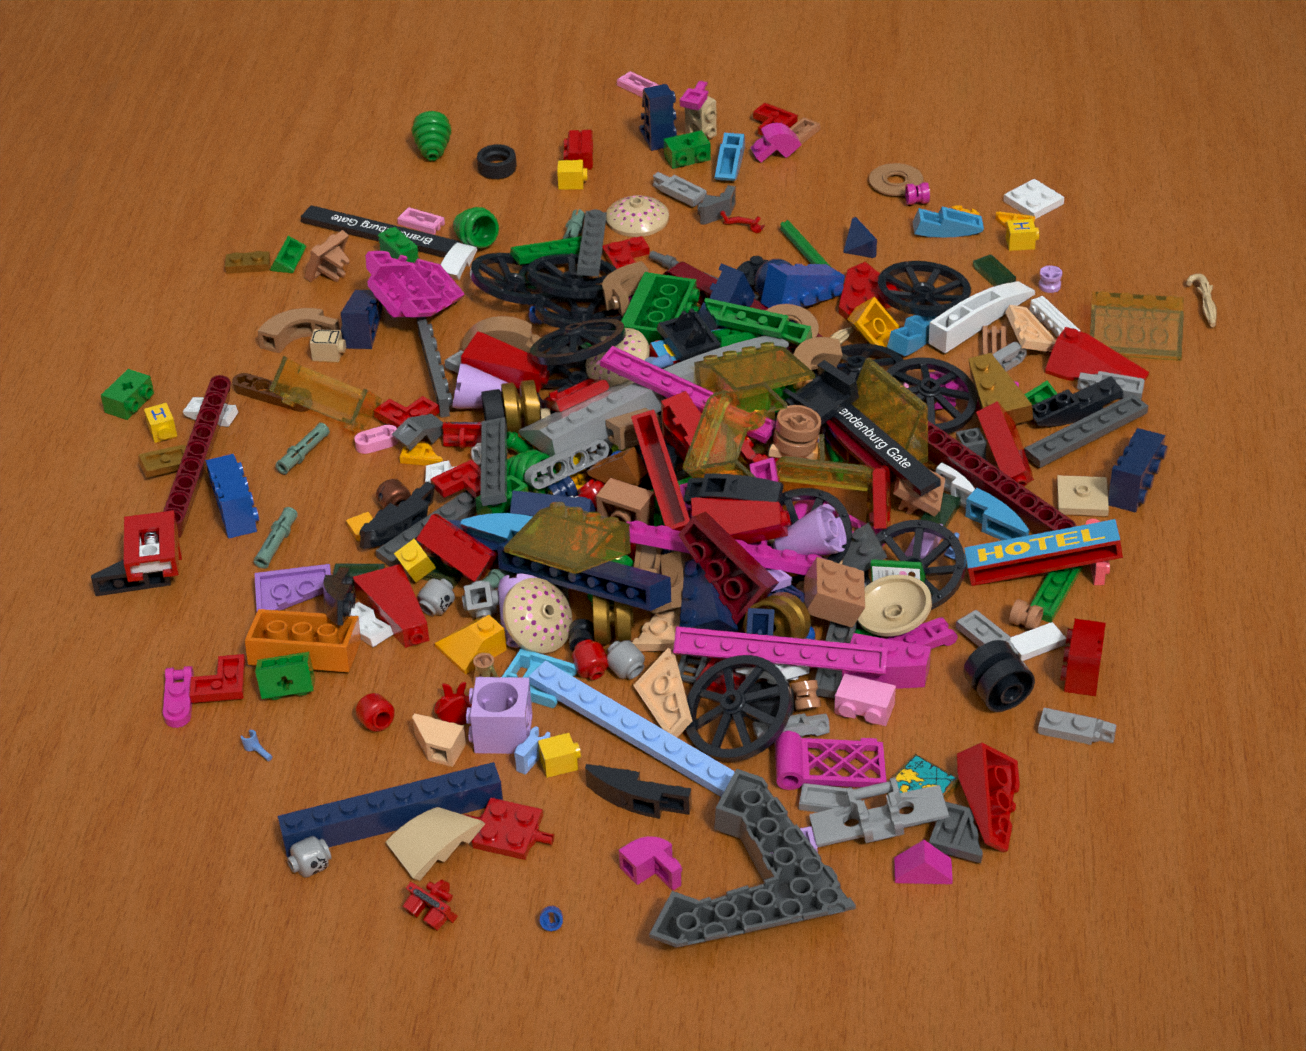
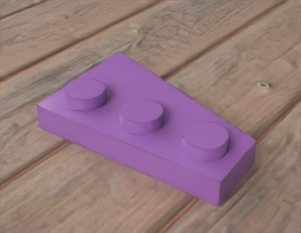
[255,564,331,611]

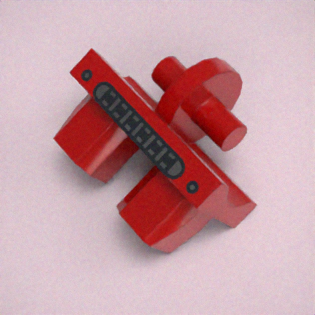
[443,422,482,448]
[402,879,458,931]

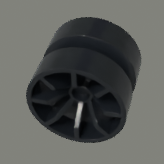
[963,640,1035,712]

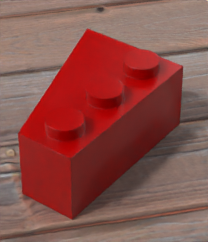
[661,391,726,478]
[416,513,498,582]
[1060,618,1106,697]

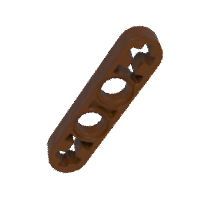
[232,373,313,412]

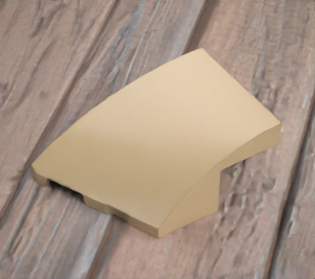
[386,807,485,881]

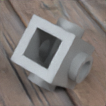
[462,581,499,619]

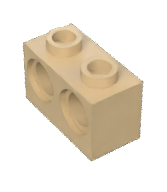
[685,96,717,140]

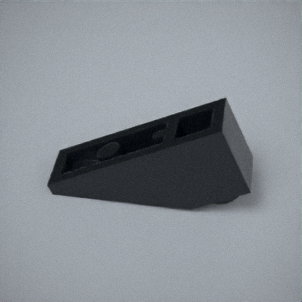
[91,559,171,596]

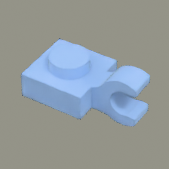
[514,726,551,775]

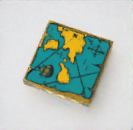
[886,754,960,810]

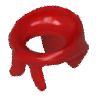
[434,682,472,725]

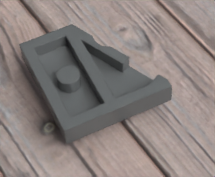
[843,523,887,572]
[929,801,983,863]

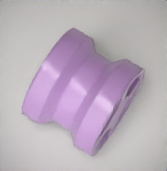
[1039,266,1062,293]

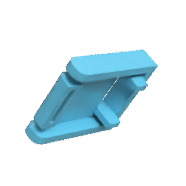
[502,648,577,708]

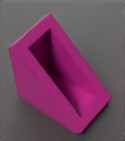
[894,840,952,884]

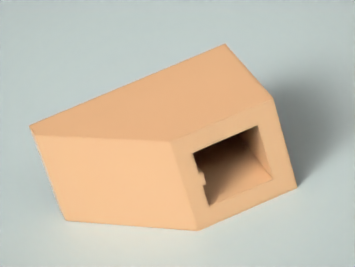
[412,713,466,767]

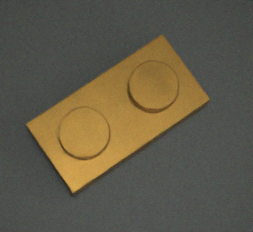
[225,251,270,274]
[138,445,186,478]

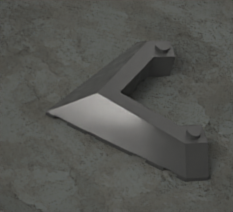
[649,768,856,947]

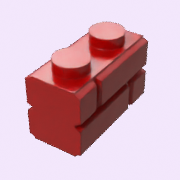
[564,129,593,170]

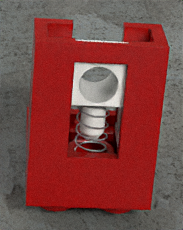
[124,510,182,582]

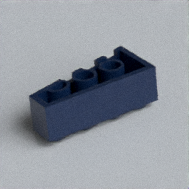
[1108,428,1168,513]

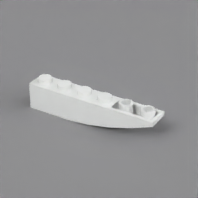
[929,281,1035,353]

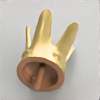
[473,653,498,687]

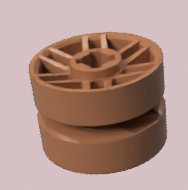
[773,405,821,457]

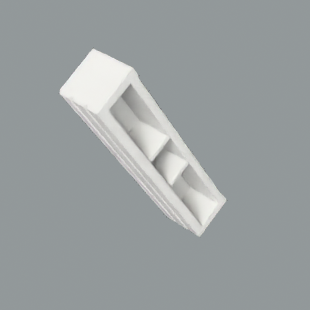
[1030,296,1080,337]

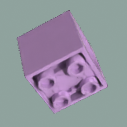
[466,677,533,754]

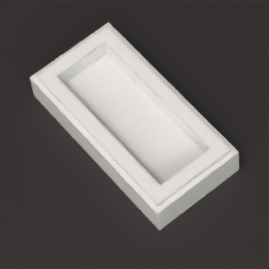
[1010,622,1066,661]

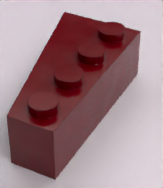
[678,512,779,625]

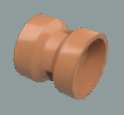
[1009,599,1044,630]
[791,680,821,711]

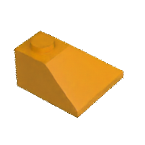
[847,297,901,347]
[434,615,507,674]

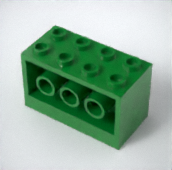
[621,272,700,345]

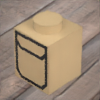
[310,329,346,362]

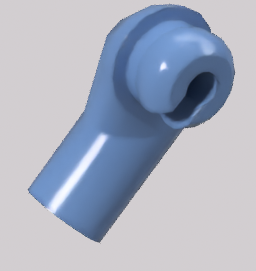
[644,353,673,368]

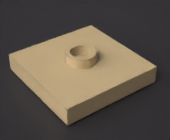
[1057,475,1109,516]

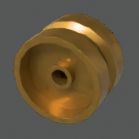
[501,380,541,434]
[743,592,811,639]
[593,595,633,644]

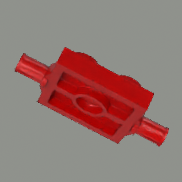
[464,797,555,860]

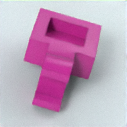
[679,81,709,111]

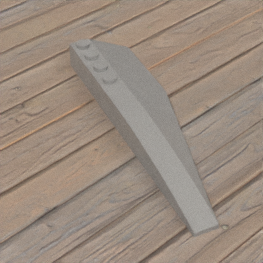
[519,336,789,463]

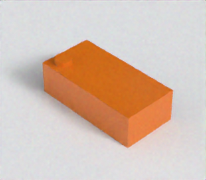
[245,609,361,672]

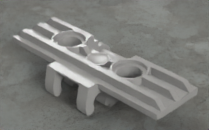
[809,777,949,847]

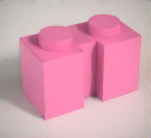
[835,674,896,726]

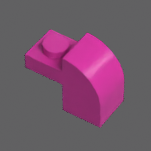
[751,123,802,163]
[619,837,682,891]

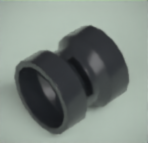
[569,619,595,652]

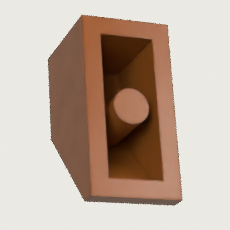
[587,447,648,486]

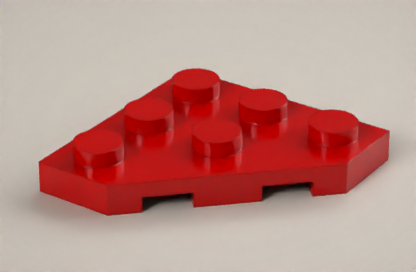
[839,262,905,323]

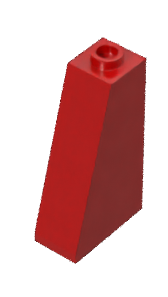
[461,331,550,392]
[976,401,1034,487]
[691,498,791,544]
[353,564,430,648]

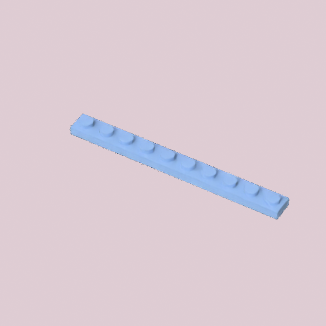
[529,661,735,797]

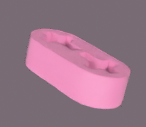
[354,425,398,454]

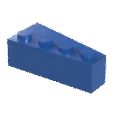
[761,263,845,308]
[205,454,259,539]

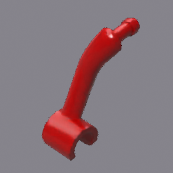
[720,210,765,233]

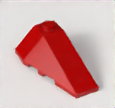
[1045,327,1149,381]
[957,742,1020,853]

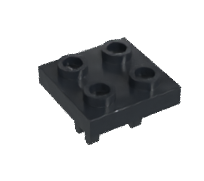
[657,308,721,362]

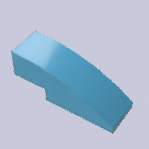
[715,133,745,181]
[912,207,984,238]
[887,315,938,356]
[965,488,1029,541]
[461,513,544,544]

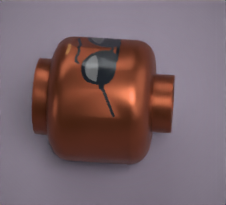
[375,479,411,509]

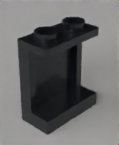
[782,360,859,425]

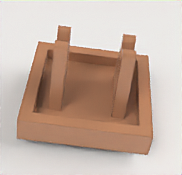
[305,230,349,282]
[893,470,945,517]

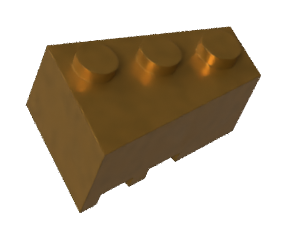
[968,353,1033,424]

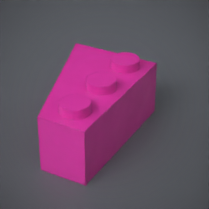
[842,633,931,689]

